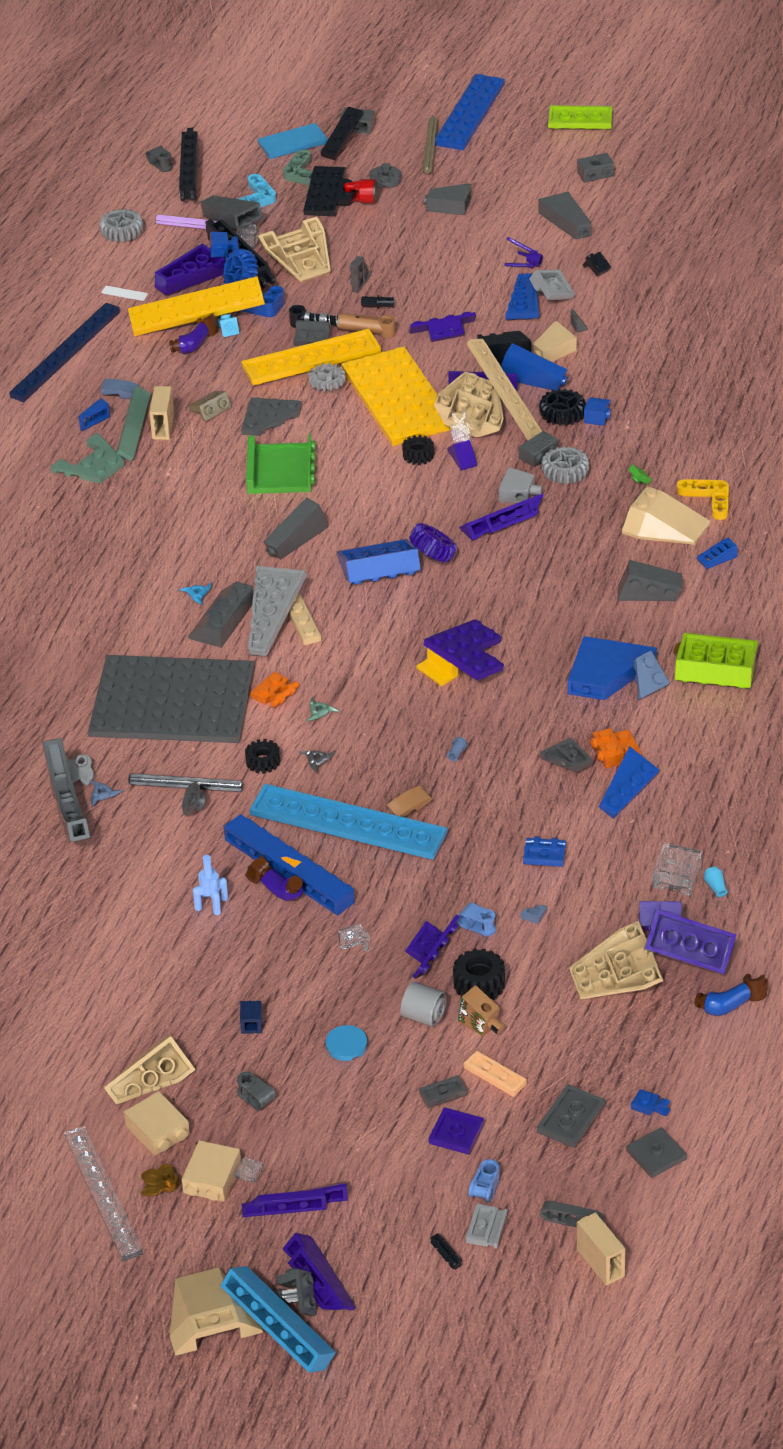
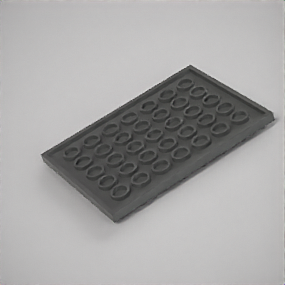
[88,655,255,743]

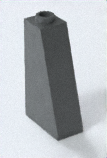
[538,192,591,240]
[200,195,263,230]
[264,498,328,560]

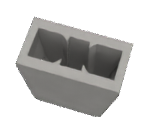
[499,467,543,503]

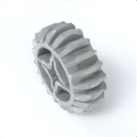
[99,208,143,243]
[541,446,589,485]

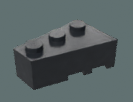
[477,331,532,366]

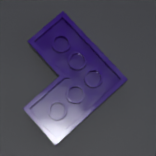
[423,619,504,681]

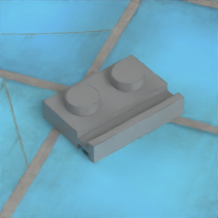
[466,1204,508,1249]

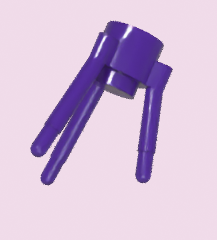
[505,237,543,269]

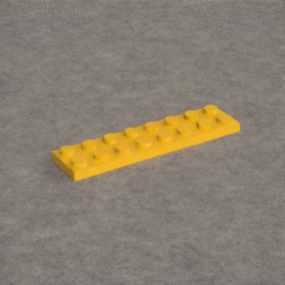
[128,276,265,336]
[241,329,381,385]

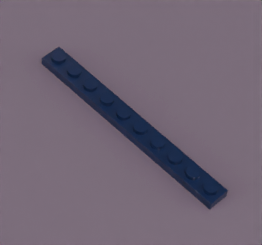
[9,303,120,403]

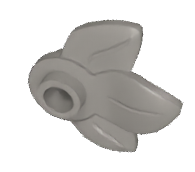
[67,754,94,786]

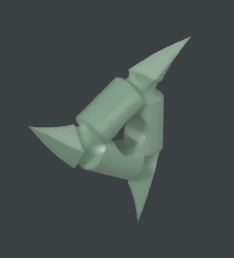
[306,696,340,721]

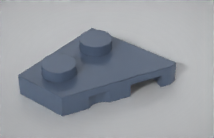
[633,651,670,701]

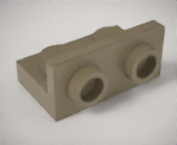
[188,391,231,421]

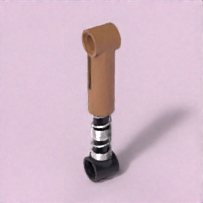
[289,305,396,338]

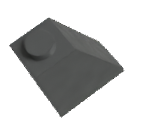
[424,183,472,215]

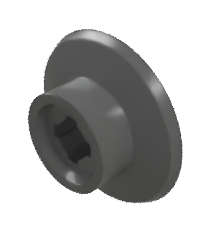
[182,782,206,815]

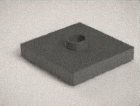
[626,1127,687,1178]

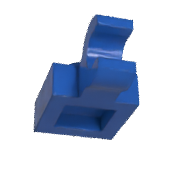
[631,1089,671,1116]

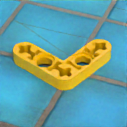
[677,479,729,520]

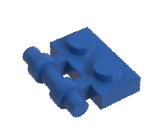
[523,836,566,867]

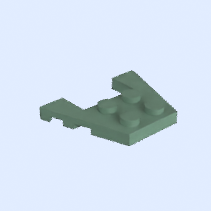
[50,433,125,484]

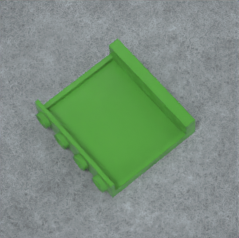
[246,434,315,494]

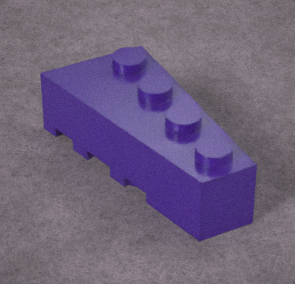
[155,243,225,295]

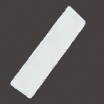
[101,286,148,301]

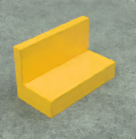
[416,648,458,686]

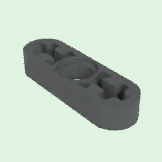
[540,1201,605,1228]

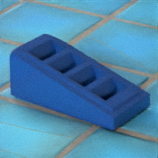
[78,398,110,431]
[697,537,738,569]

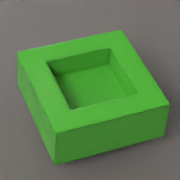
[628,464,652,485]

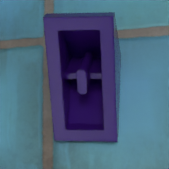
[447,440,477,471]

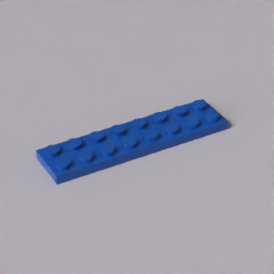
[435,74,505,151]

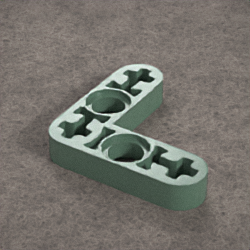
[283,149,313,186]

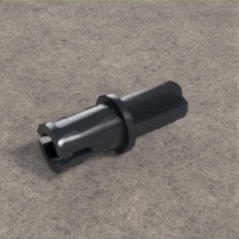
[361,295,394,308]

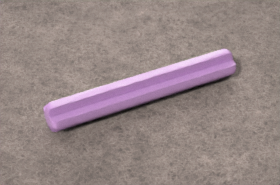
[156,215,217,229]

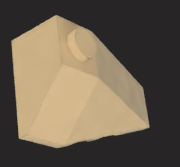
[103,1035,196,1104]

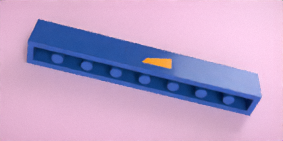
[224,814,355,916]

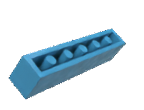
[220,1266,336,1373]

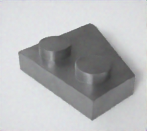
[349,256,371,293]
[540,738,593,773]

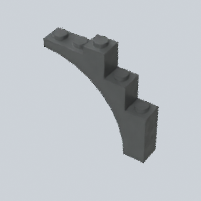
[42,738,90,842]

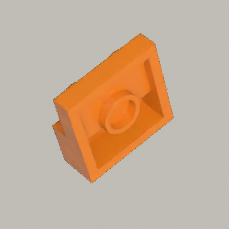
[590,728,642,769]

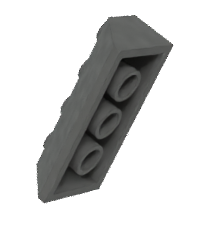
[188,581,253,648]

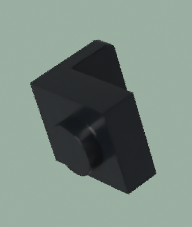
[583,252,611,276]

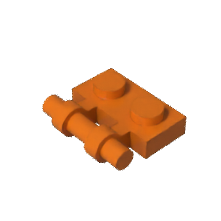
[250,671,299,708]

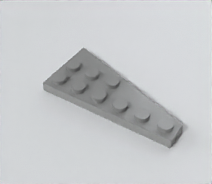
[248,566,307,656]

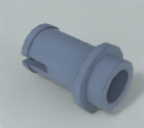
[447,737,467,762]

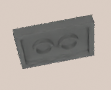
[537,1084,605,1148]

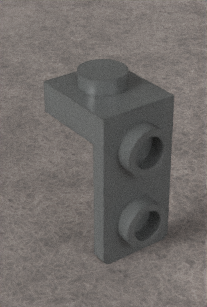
[277,1268,317,1316]

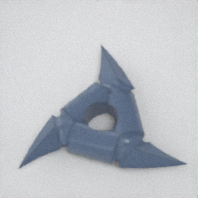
[90,780,123,807]

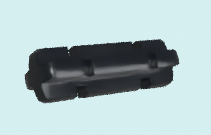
[430,1233,462,1270]

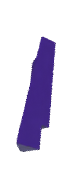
[459,493,544,541]
[241,1181,348,1218]
[283,1233,356,1310]

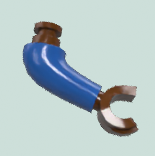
[694,974,768,1016]

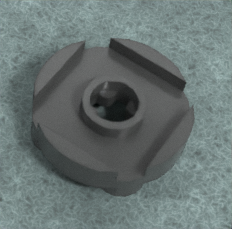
[369,163,401,189]

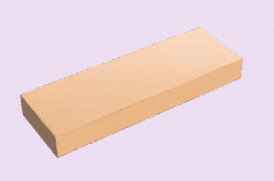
[464,1051,527,1097]

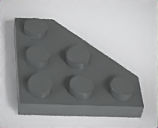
[241,397,302,436]

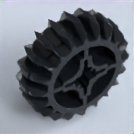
[539,388,586,427]

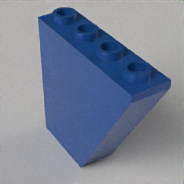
[568,636,657,700]

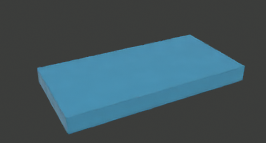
[258,123,328,159]

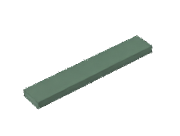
[116,385,151,461]

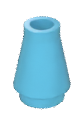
[704,867,728,897]

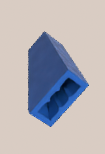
[501,343,568,391]

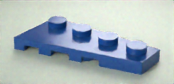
[505,273,539,320]
[599,746,660,819]

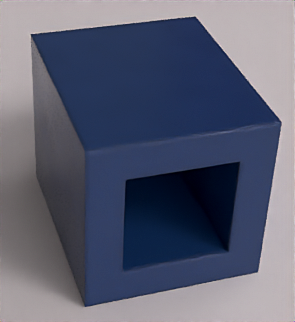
[240,1001,263,1034]

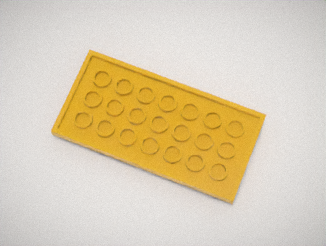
[341,347,454,446]

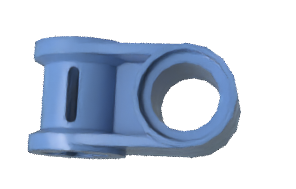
[457,903,496,936]
[468,1159,500,1203]

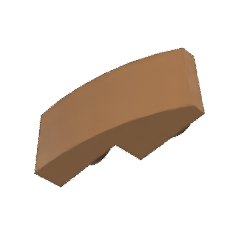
[387,785,432,817]

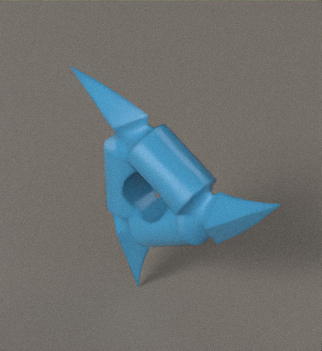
[179,582,212,605]

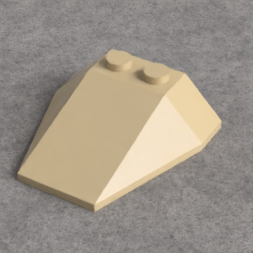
[258,216,331,282]
[622,486,711,545]

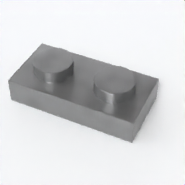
[419,1075,467,1108]

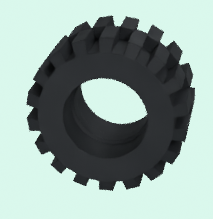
[453,949,505,1000]

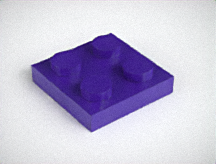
[429,1107,484,1155]

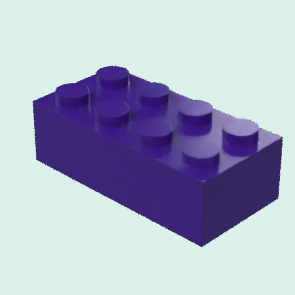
[644,909,736,975]

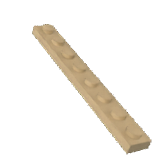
[467,339,542,440]

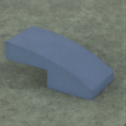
[101,379,140,399]

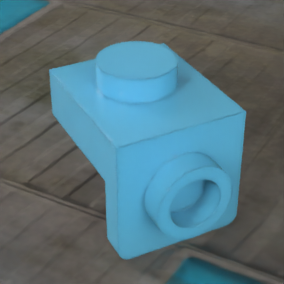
[217,314,239,337]

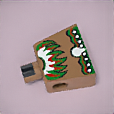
[458,985,505,1036]

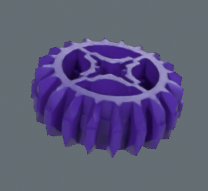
[409,523,457,562]

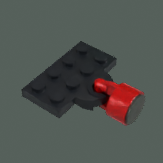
[303,166,379,216]

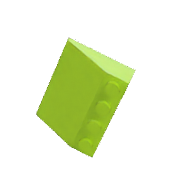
[675,633,758,688]

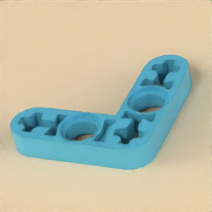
[239,174,276,207]

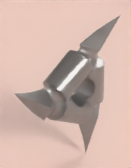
[300,750,336,774]

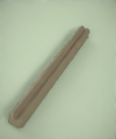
[423,116,438,175]

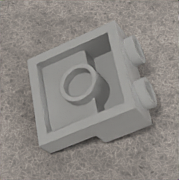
[529,269,575,300]

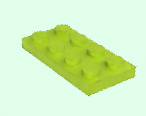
[548,105,613,130]

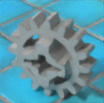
[308,363,346,392]

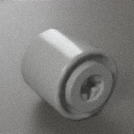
[400,982,447,1027]

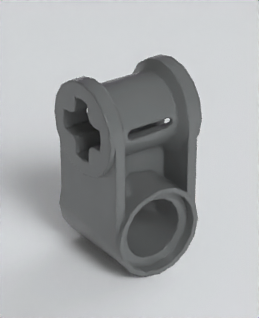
[146,146,173,172]
[237,1072,276,1111]

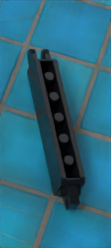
[179,127,199,201]
[205,219,276,288]

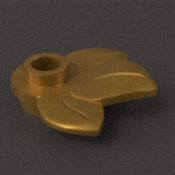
[141,1164,179,1196]

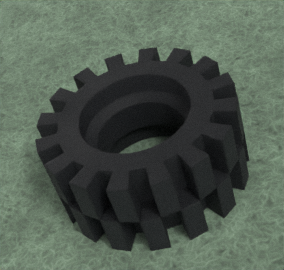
[402,435,434,465]
[245,739,281,774]

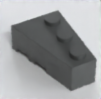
[617,560,682,601]

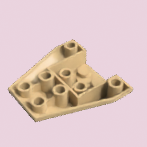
[434,371,504,438]
[569,920,663,1000]
[170,1267,263,1356]

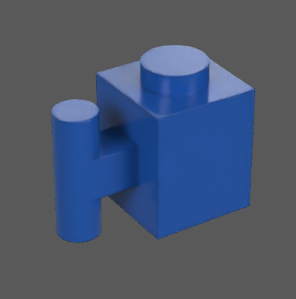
[209,232,239,257]
[584,397,611,426]

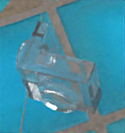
[338,924,371,951]

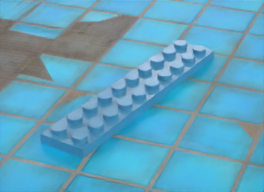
[250,784,448,860]

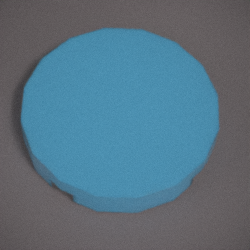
[325,1025,368,1061]

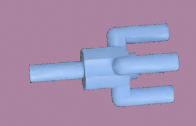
[193,855,228,915]

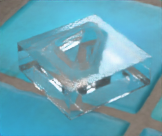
[235,1157,264,1184]

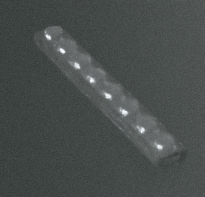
[64,1126,143,1262]

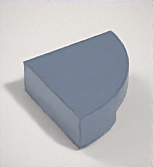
[520,905,547,924]

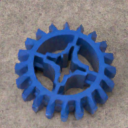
[222,249,259,284]

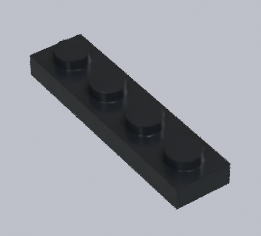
[321,106,363,160]

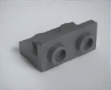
[293,320,330,346]

